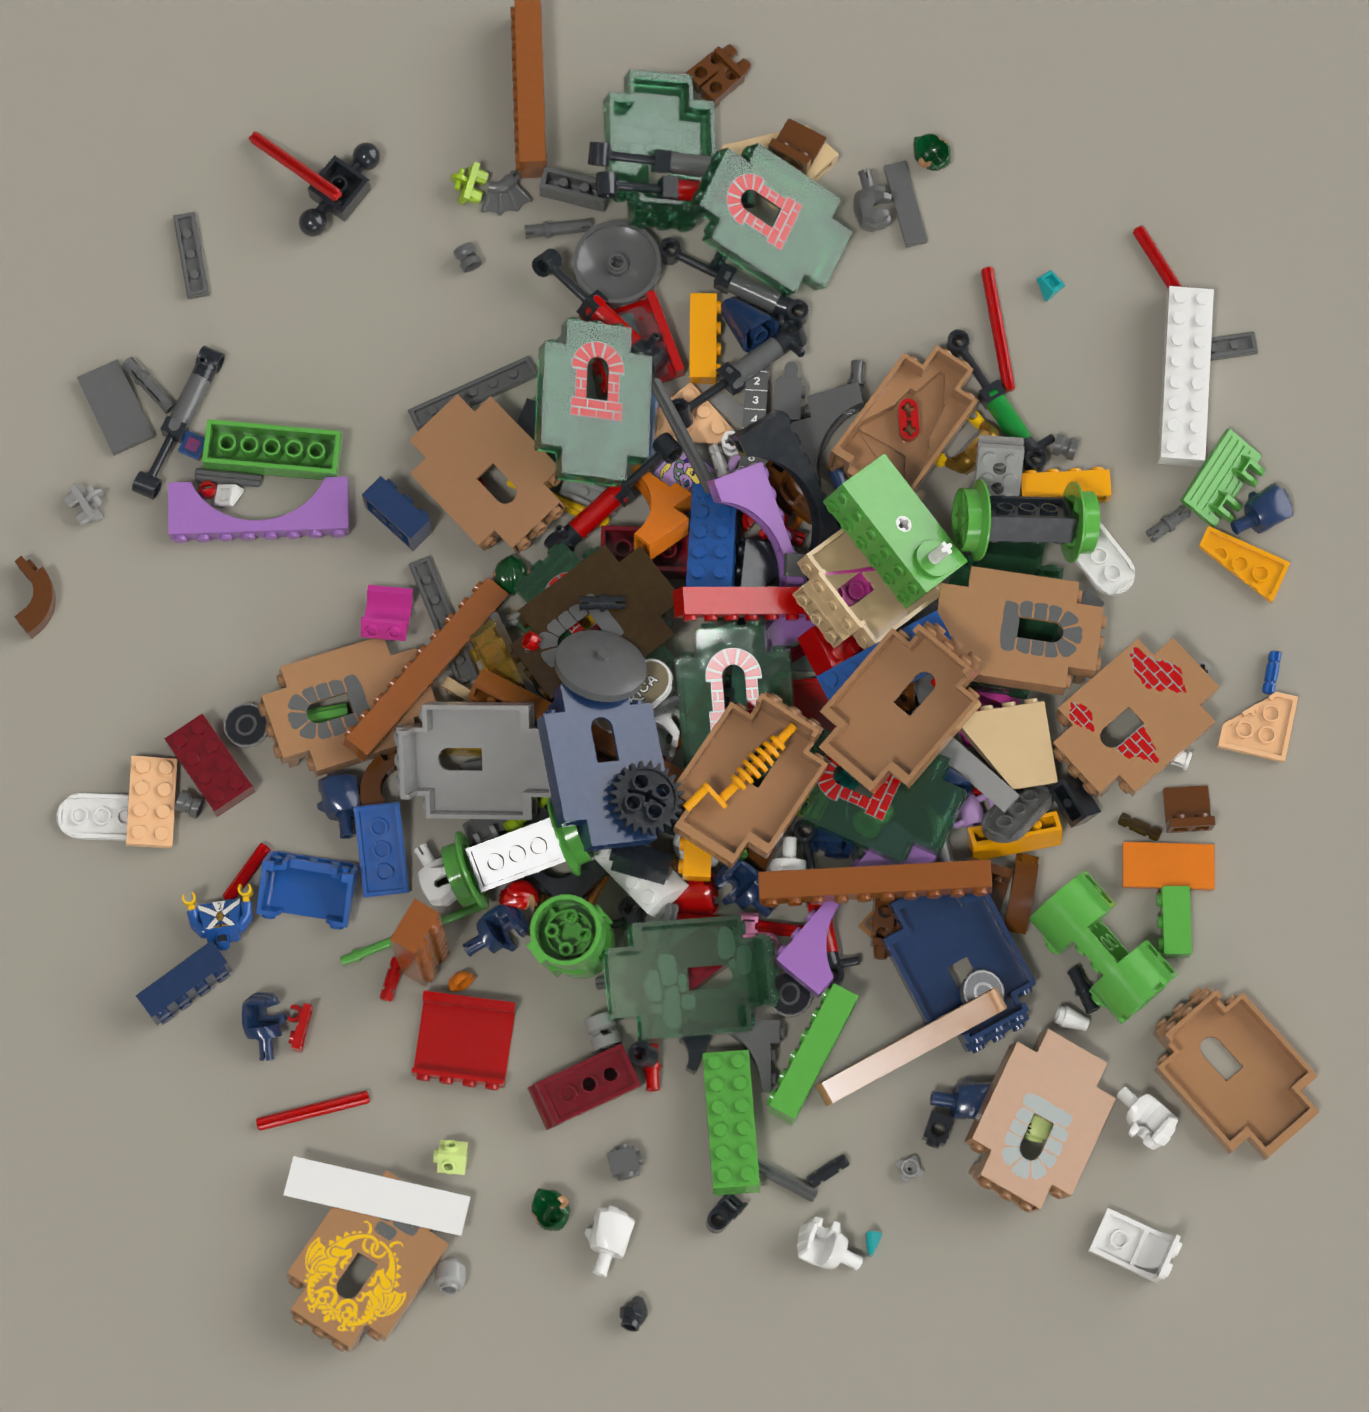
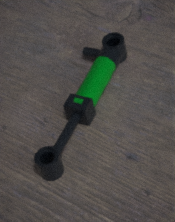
[946,329,1055,473]

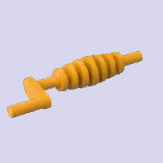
[682,723,797,812]

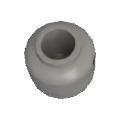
[434,1258,466,1295]

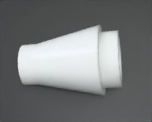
[1054,1005,1090,1031]

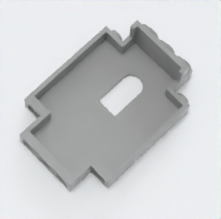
[394,702,551,820]

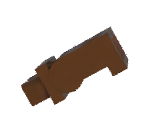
[685,44,751,110]
[870,899,900,960]

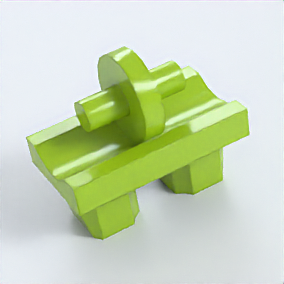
[450,161,489,205]

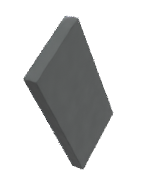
[77,359,154,456]

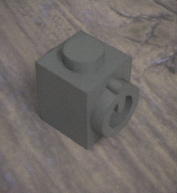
[607,1144,643,1181]

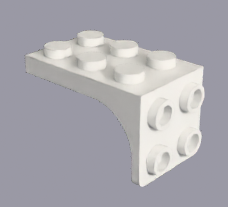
[1088,1208,1182,1283]

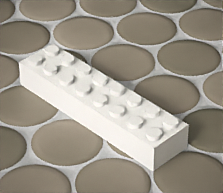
[1157,286,1214,467]

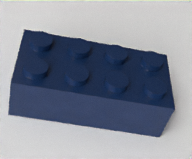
[136,940,233,1025]

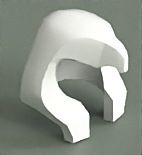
[655,707,696,762]

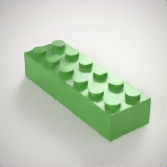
[202,419,343,480]
[766,983,858,1125]
[702,1050,760,1196]

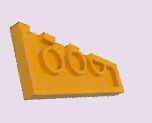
[1198,526,1291,604]

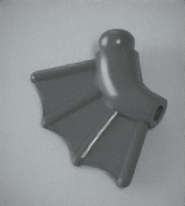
[481,170,533,216]

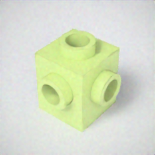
[433,1140,468,1175]

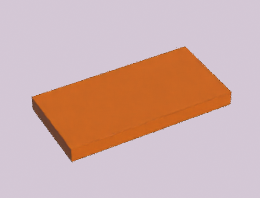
[1122,842,1215,891]

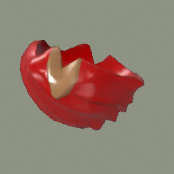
[499,880,539,909]

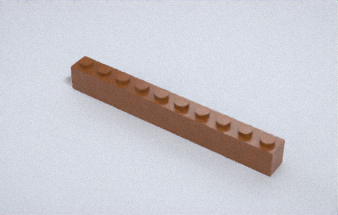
[343,577,509,762]
[467,668,684,783]
[758,860,992,908]

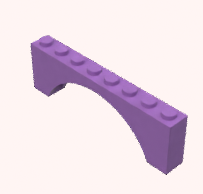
[706,462,816,651]
[168,477,350,543]
[775,821,937,998]

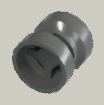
[453,242,482,273]
[1051,433,1079,461]
[174,790,205,819]

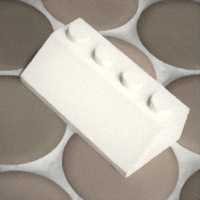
[594,844,689,919]

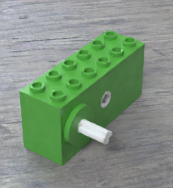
[823,453,968,609]

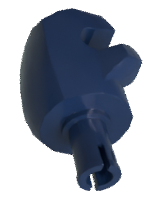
[713,859,775,918]

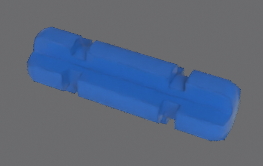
[1262,651,1282,695]

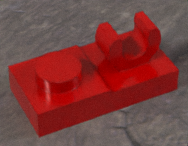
[287,1003,313,1053]

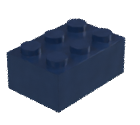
[362,476,432,551]

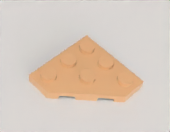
[655,382,734,446]
[1217,692,1298,763]

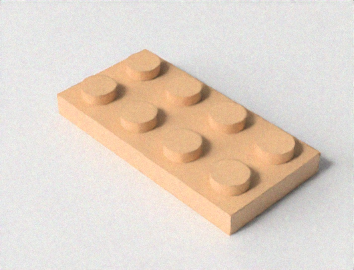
[126,756,177,849]

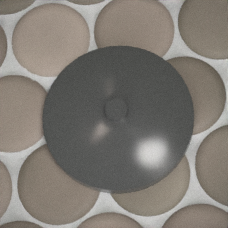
[573,220,661,306]
[554,630,647,702]

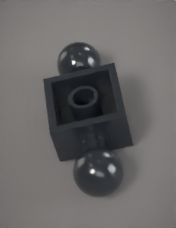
[299,142,380,237]

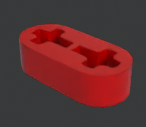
[897,398,920,442]

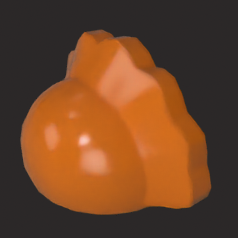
[448,970,476,992]

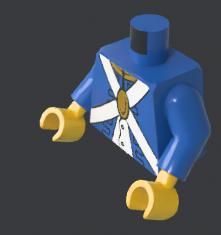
[182,884,254,950]

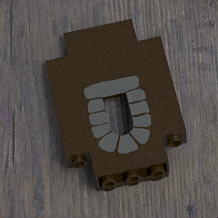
[510,545,675,702]

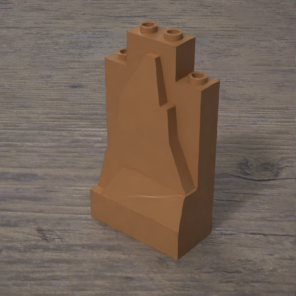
[826,345,978,493]

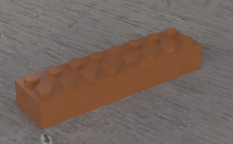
[510,0,547,178]
[390,899,450,987]

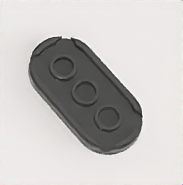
[982,785,1052,843]

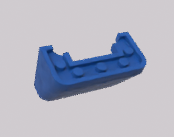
[256,851,359,930]

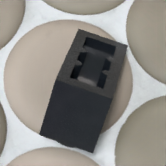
[677,1018,714,1074]

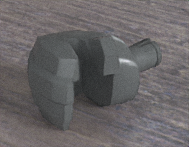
[853,168,892,232]

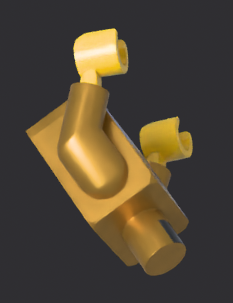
[936,411,999,475]

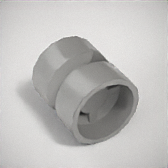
[584,1011,622,1053]

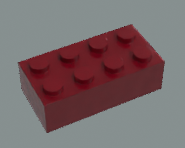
[600,525,690,579]
[164,713,255,817]

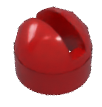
[198,480,217,500]
[521,631,541,651]

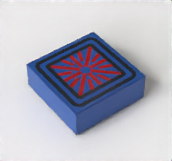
[178,431,205,461]

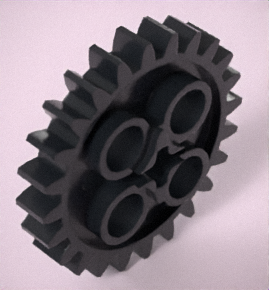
[608,761,684,836]

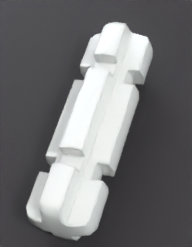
[708,444,729,477]

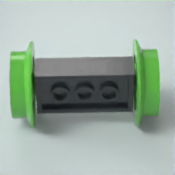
[951,479,1100,563]
[441,797,594,910]

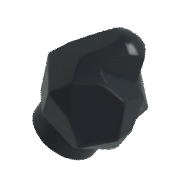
[620,1296,648,1332]

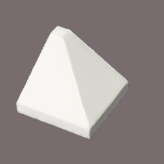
[213,484,244,507]

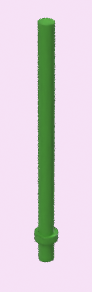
[340,903,484,966]

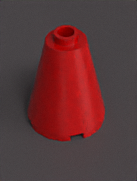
[673,872,719,914]

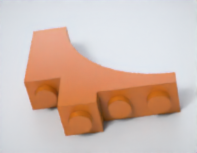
[632,464,692,560]

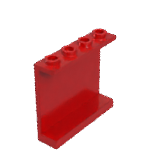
[411,990,516,1091]

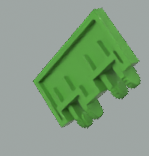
[1179,429,1265,527]

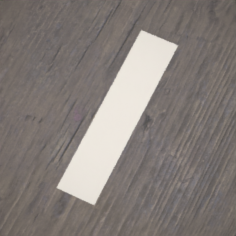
[284,1156,470,1236]

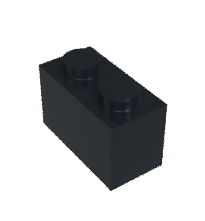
[1048,775,1101,828]

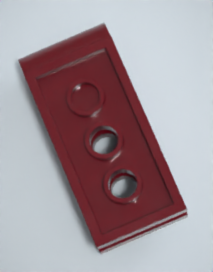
[527,1043,642,1130]

